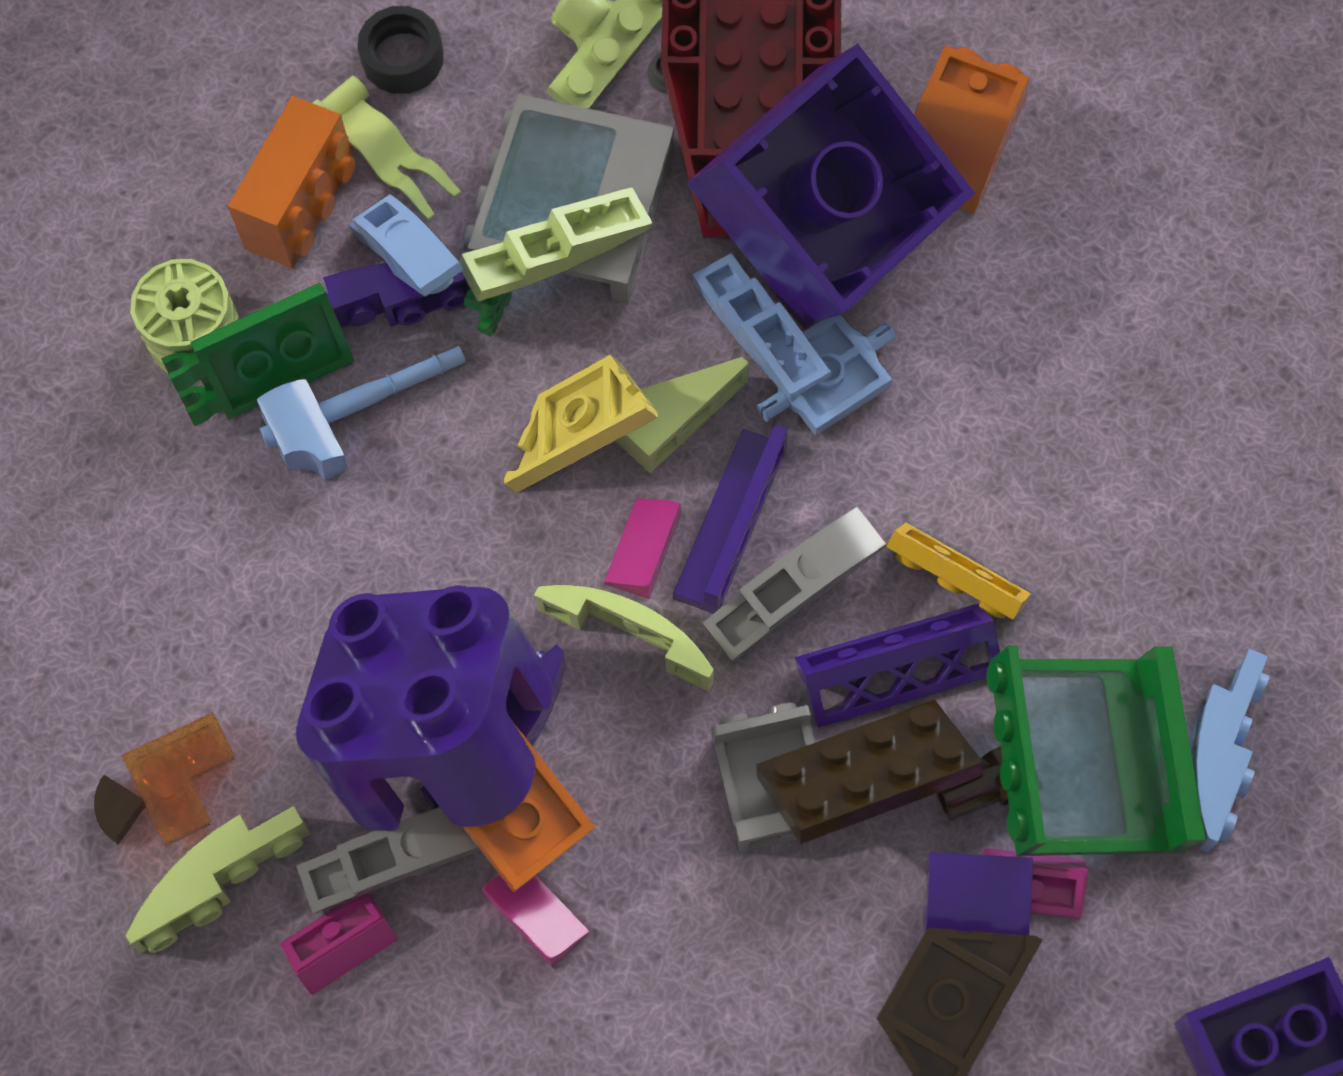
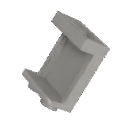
[712,703,815,853]

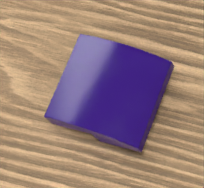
[924,852,1033,935]

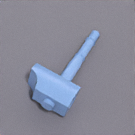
[257,346,466,480]

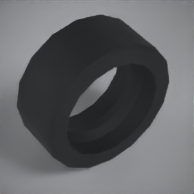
[358,6,444,94]

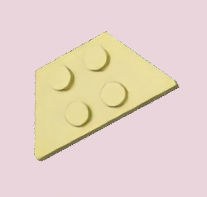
[504,355,657,493]

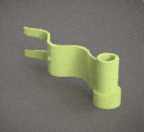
[312,76,461,220]

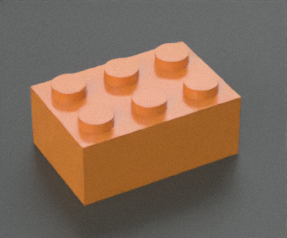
[227,95,355,269]

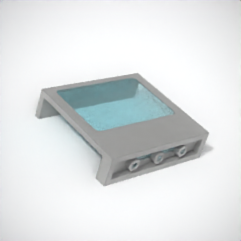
[463,94,675,304]

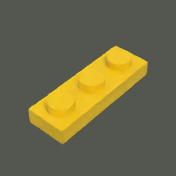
[886,522,1031,620]

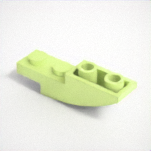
[126,806,311,953]

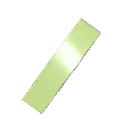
[459,187,653,302]

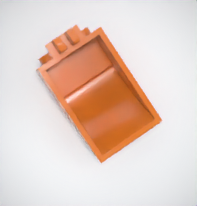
[915,45,1030,214]

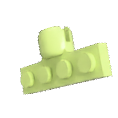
[546,0,662,109]

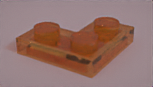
[121,712,235,847]

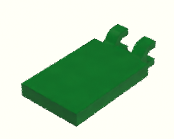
[161,283,355,426]

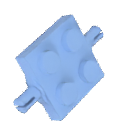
[756,315,896,436]

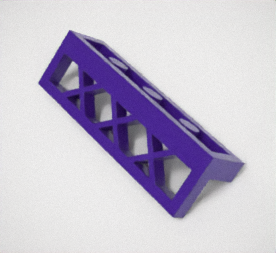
[673,424,788,614]
[795,603,1000,728]

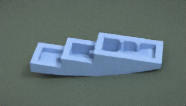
[692,253,831,399]

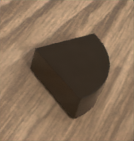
[94,775,147,845]

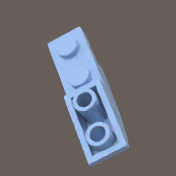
[348,194,463,297]
[1190,649,1269,853]

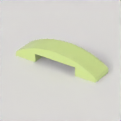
[534,585,714,692]

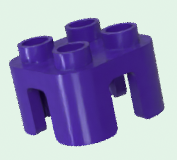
[296,585,553,831]

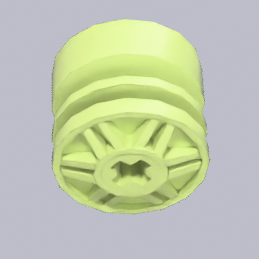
[130,259,240,374]

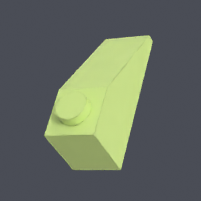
[615,357,749,474]

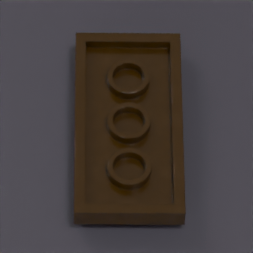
[756,699,983,844]

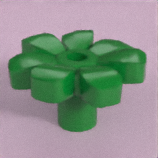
[464,289,512,337]

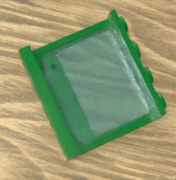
[986,646,1206,856]

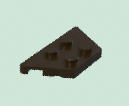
[876,928,1043,1076]

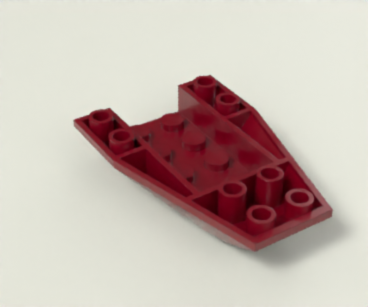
[661,0,841,239]

